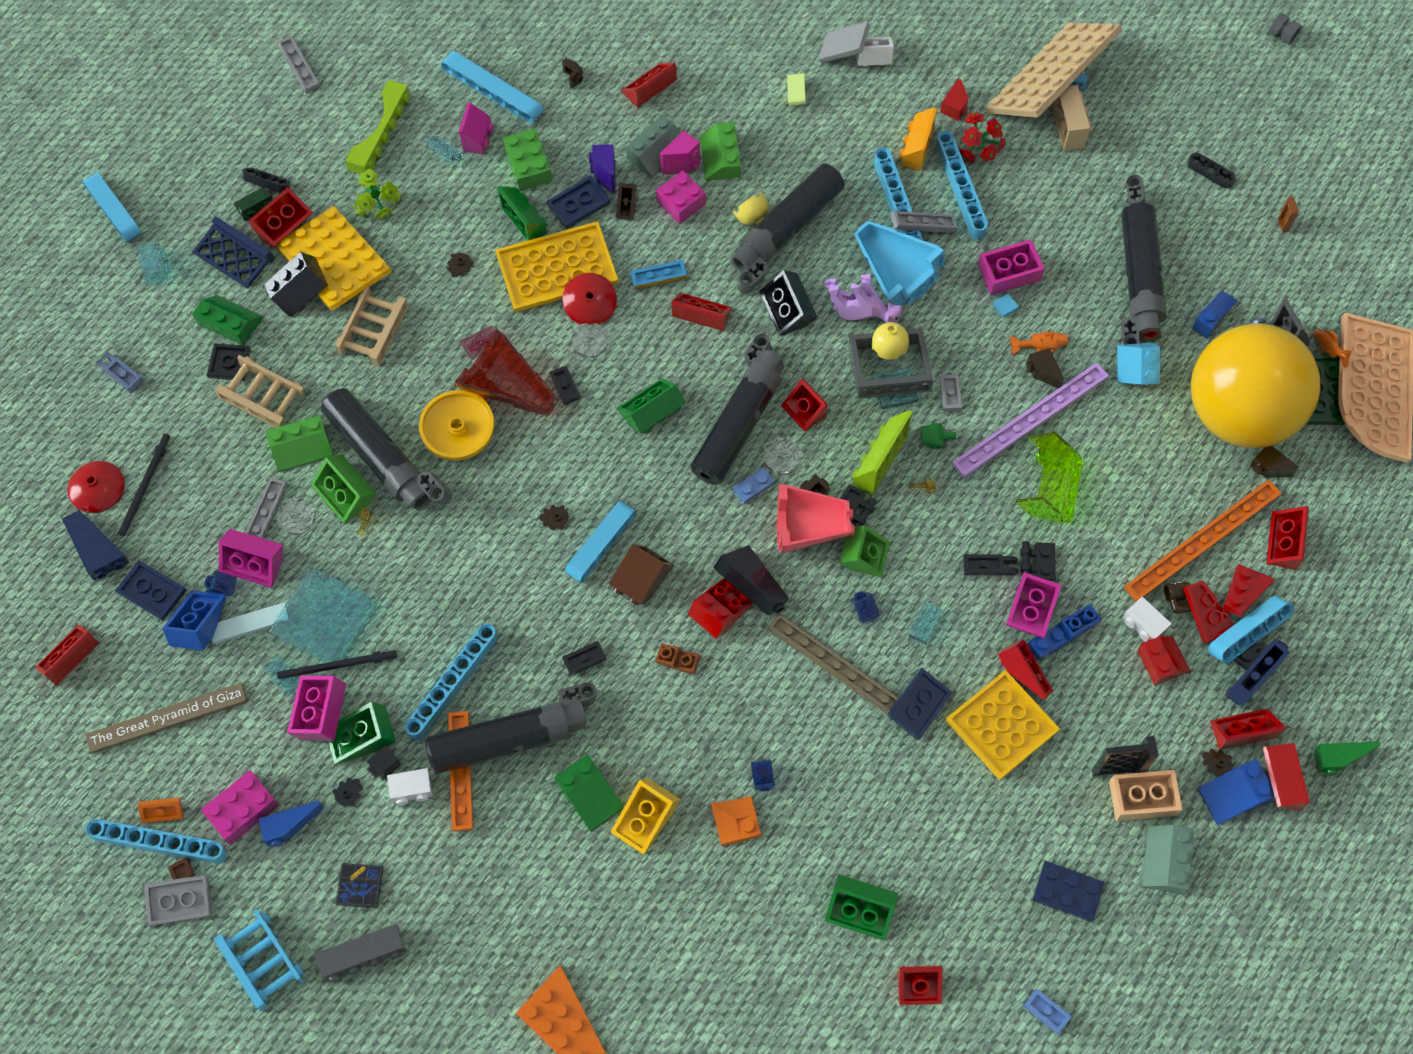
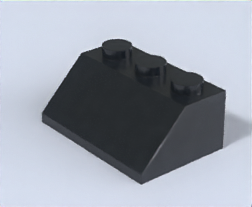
[264,252,328,317]
[759,270,818,336]

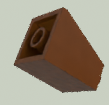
[609,544,674,605]

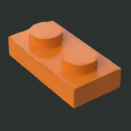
[138,797,184,823]

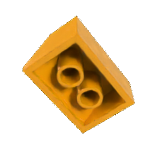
[899,108,937,171]

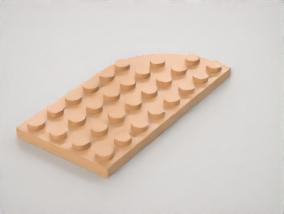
[1338,313,1413,463]

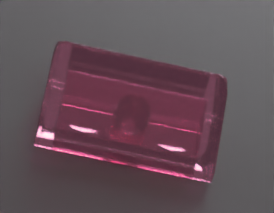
[459,325,502,358]

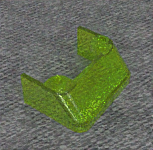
[1015,432,1083,523]

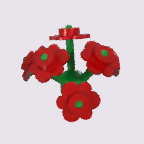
[959,112,1006,163]

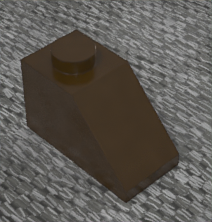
[1026,348,1064,388]
[1250,446,1299,478]

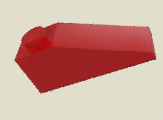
[997,639,1053,699]

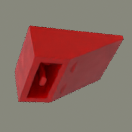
[688,578,754,639]

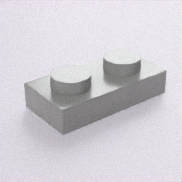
[939,374,962,412]

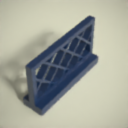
[192,216,276,289]

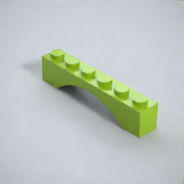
[345,79,411,174]

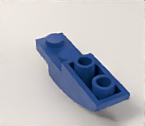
[1027,604,1102,660]

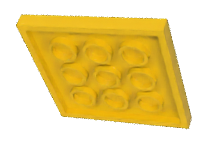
[945,670,1060,781]

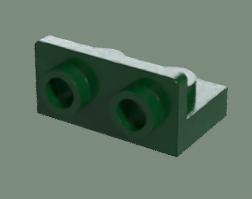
[233,187,273,221]

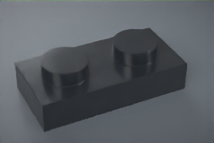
[549,366,581,405]
[562,641,607,676]

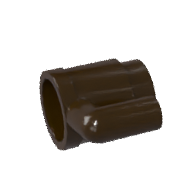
[1164,581,1191,614]

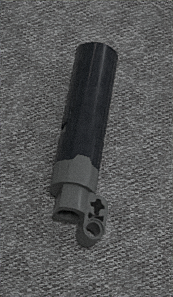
[731,163,845,293]
[690,334,784,485]
[321,388,452,510]
[424,682,597,775]

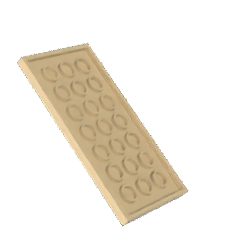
[986,22,1122,118]

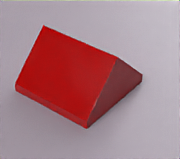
[781,378,828,431]
[897,966,943,1005]

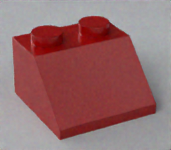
[1137,636,1191,686]

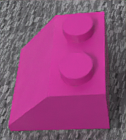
[459,103,494,155]
[660,131,700,175]

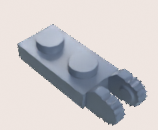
[96,351,144,393]

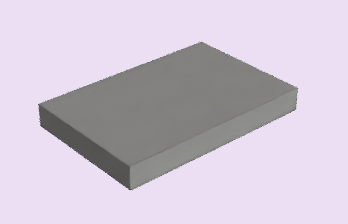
[818,21,871,63]
[144,875,212,926]

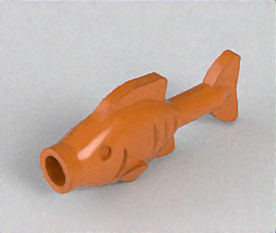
[1313,329,1352,367]
[1010,331,1068,355]

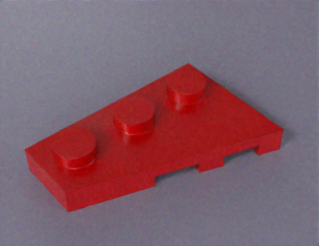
[1222,564,1275,616]
[1183,581,1235,643]

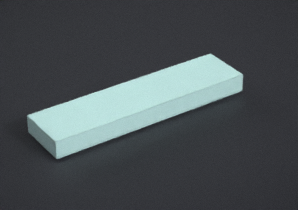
[212,602,290,644]

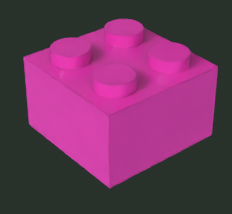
[656,171,706,224]

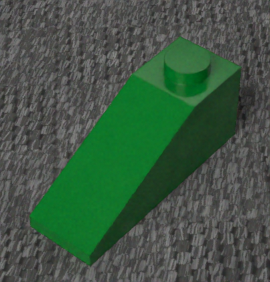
[1314,741,1381,776]

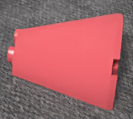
[777,484,854,553]

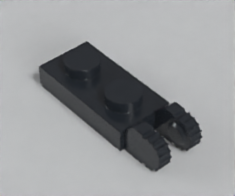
[963,554,1018,575]

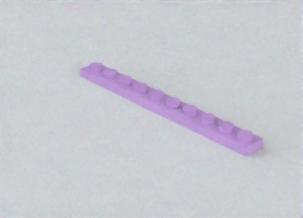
[952,362,1109,479]

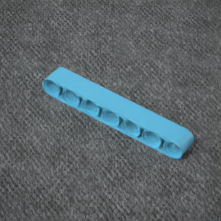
[441,51,544,124]
[936,131,988,239]
[874,147,923,241]
[405,624,497,741]
[86,819,227,864]

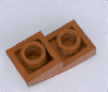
[655,643,701,675]

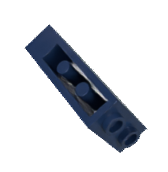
[62,510,129,580]
[1225,639,1290,708]

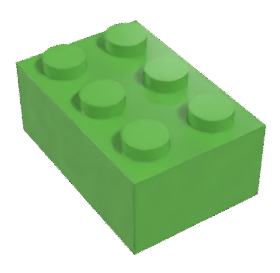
[502,128,553,191]

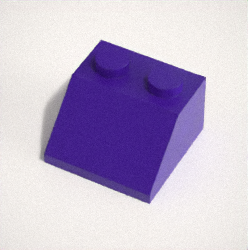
[589,144,616,194]

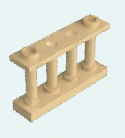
[336,287,408,367]
[215,355,305,428]

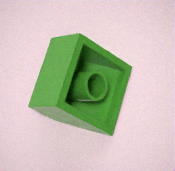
[840,525,890,577]

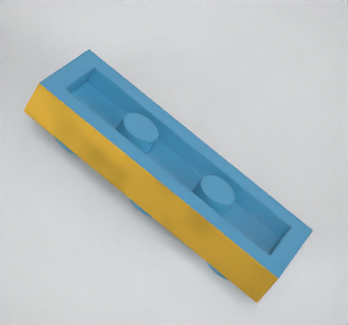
[630,260,687,289]

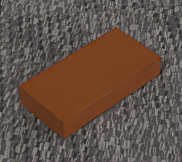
[1278,197,1299,232]

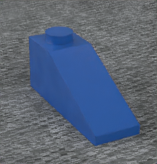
[1192,291,1237,339]
[259,800,323,847]

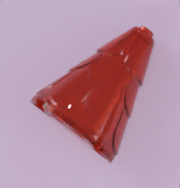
[455,329,556,415]

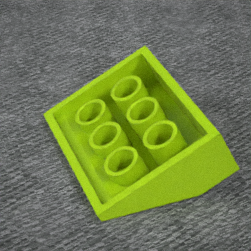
[851,410,913,496]

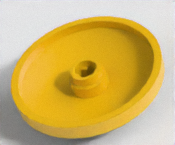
[419,390,495,461]

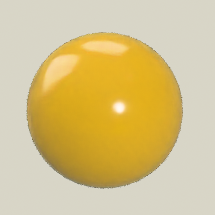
[1191,323,1320,448]

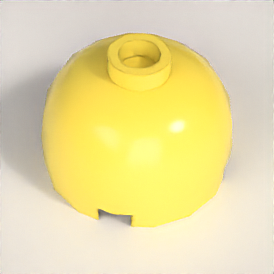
[733,192,769,225]
[872,322,909,360]

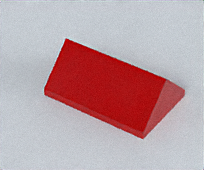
[621,63,677,108]
[248,187,313,248]
[671,292,732,331]
[1266,506,1309,570]
[35,624,99,686]
[1210,708,1285,750]
[1263,743,1310,811]

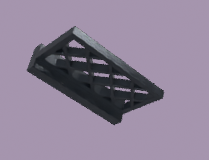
[1091,735,1159,776]

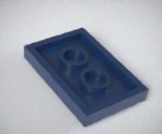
[546,175,610,229]
[115,560,187,621]
[887,668,953,740]
[1032,861,1105,922]

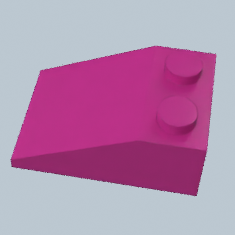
[1006,572,1061,639]

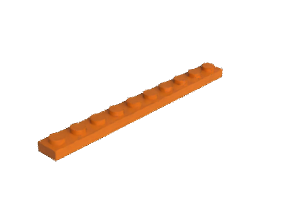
[1124,479,1282,602]

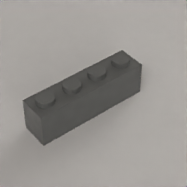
[315,924,406,982]

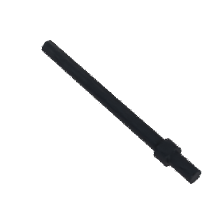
[118,433,171,536]
[277,650,397,680]

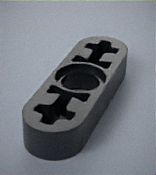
[1187,153,1236,188]
[242,167,290,193]

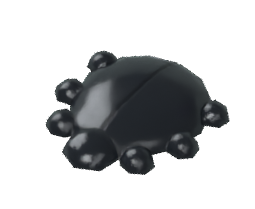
[332,778,363,806]

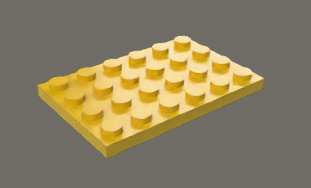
[276,206,392,311]
[495,221,619,313]

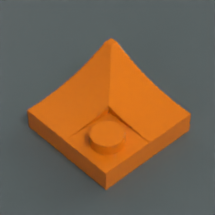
[711,796,762,847]

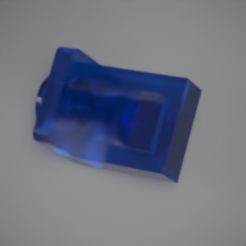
[204,571,237,597]
[850,591,880,623]
[750,759,775,792]

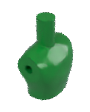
[921,423,956,449]

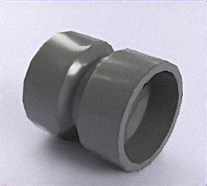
[1268,13,1302,45]

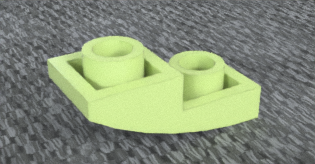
[787,73,806,106]

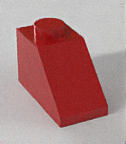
[940,78,969,121]

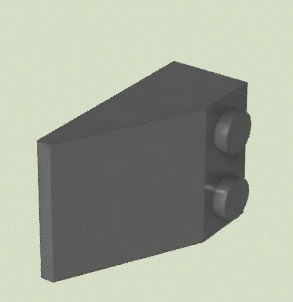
[1270,298,1310,347]

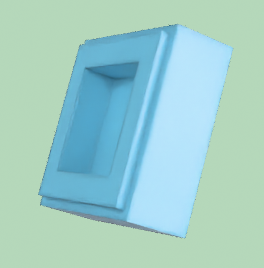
[993,294,1019,318]

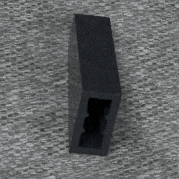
[713,545,789,615]

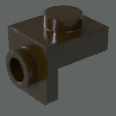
[562,57,583,88]
[799,475,829,495]

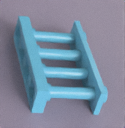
[214,909,305,1011]

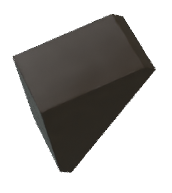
[616,182,638,220]

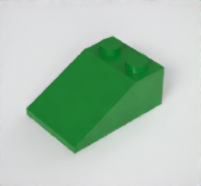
[328,702,396,765]
[554,754,624,831]

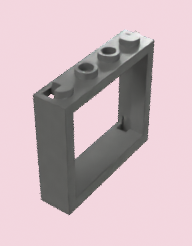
[849,329,933,399]

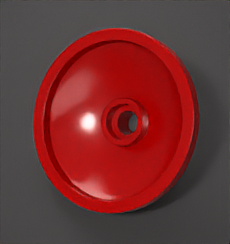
[562,273,617,327]
[67,461,125,513]

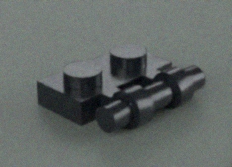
[840,484,877,527]
[1020,541,1056,581]

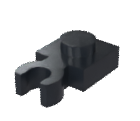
[1233,641,1265,670]

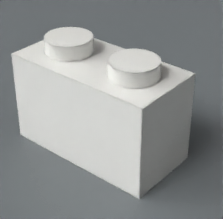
[855,37,894,66]
[1123,597,1172,642]
[387,768,433,805]

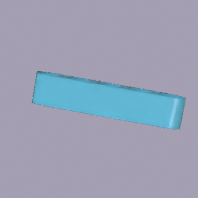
[82,172,142,242]
[565,500,637,583]
[1208,596,1294,663]

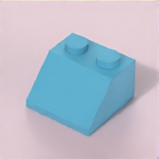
[1117,343,1160,385]

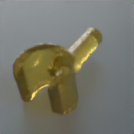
[909,479,936,493]
[358,508,372,536]

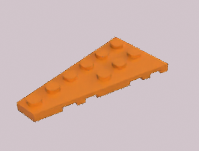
[516,965,606,1054]

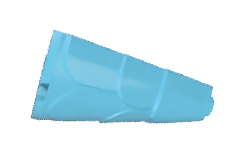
[854,221,945,306]

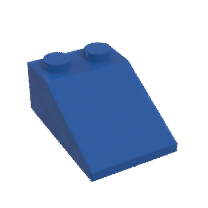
[162,590,227,651]
[1197,759,1275,825]

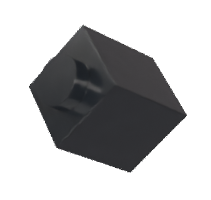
[367,745,401,780]

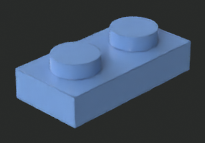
[733,467,775,504]
[1023,988,1071,1034]

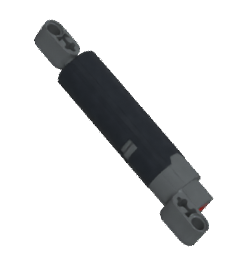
[1121,174,1167,345]

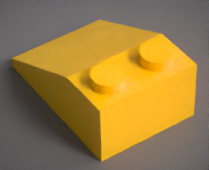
[611,778,681,855]

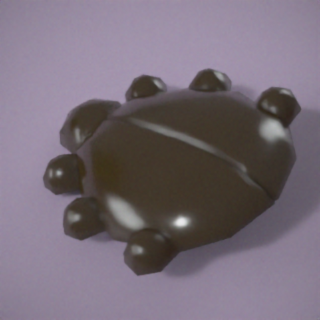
[447,253,474,277]
[539,505,569,530]
[1202,749,1232,777]

